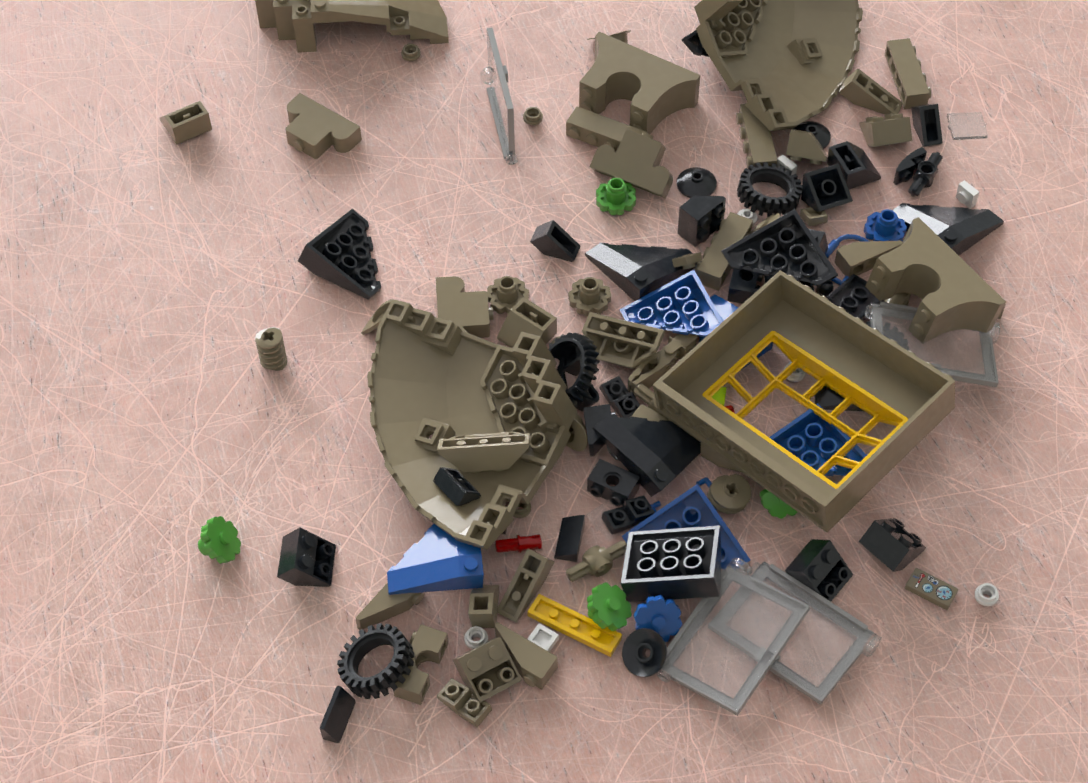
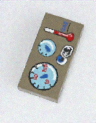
[905,568,959,610]

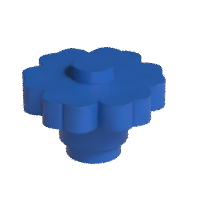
[864,209,907,241]
[633,595,682,642]

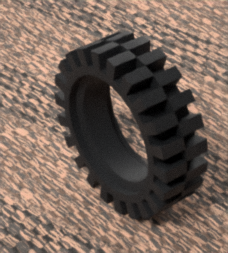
[737,162,803,217]
[337,623,415,699]

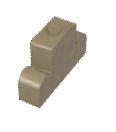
[285,93,362,159]
[589,130,673,199]
[436,276,494,338]

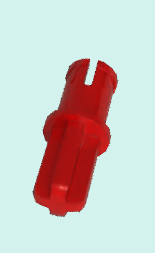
[495,534,542,553]

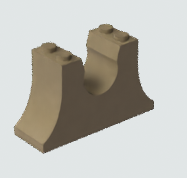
[579,32,700,134]
[865,217,1006,344]

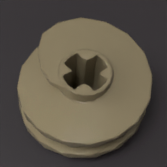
[708,474,751,514]

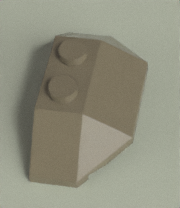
[582,312,665,369]
[437,432,530,473]

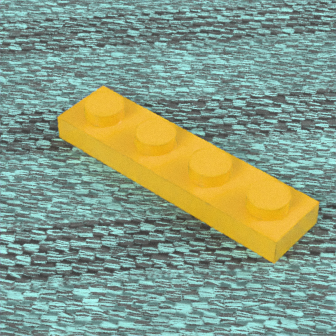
[527,594,622,657]

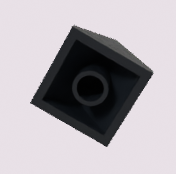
[801,163,853,213]

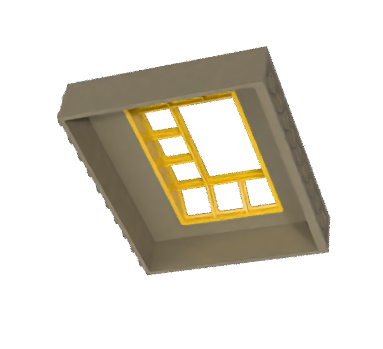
[653,270,955,532]

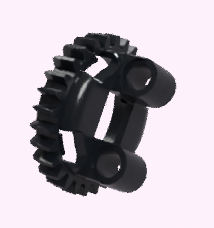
[549,333,600,412]

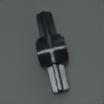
[908,152,943,197]

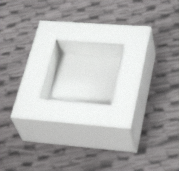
[777,155,797,175]
[956,180,979,209]
[527,623,559,652]

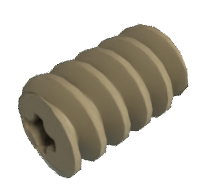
[255,327,288,371]

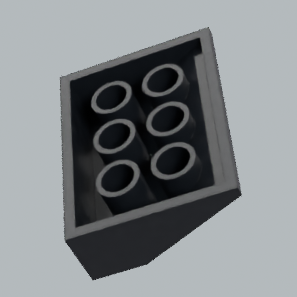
[621,525,721,602]

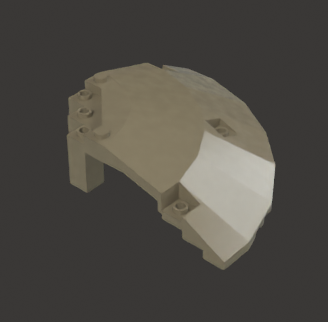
[255,0,449,53]
[694,0,863,131]
[367,299,577,550]

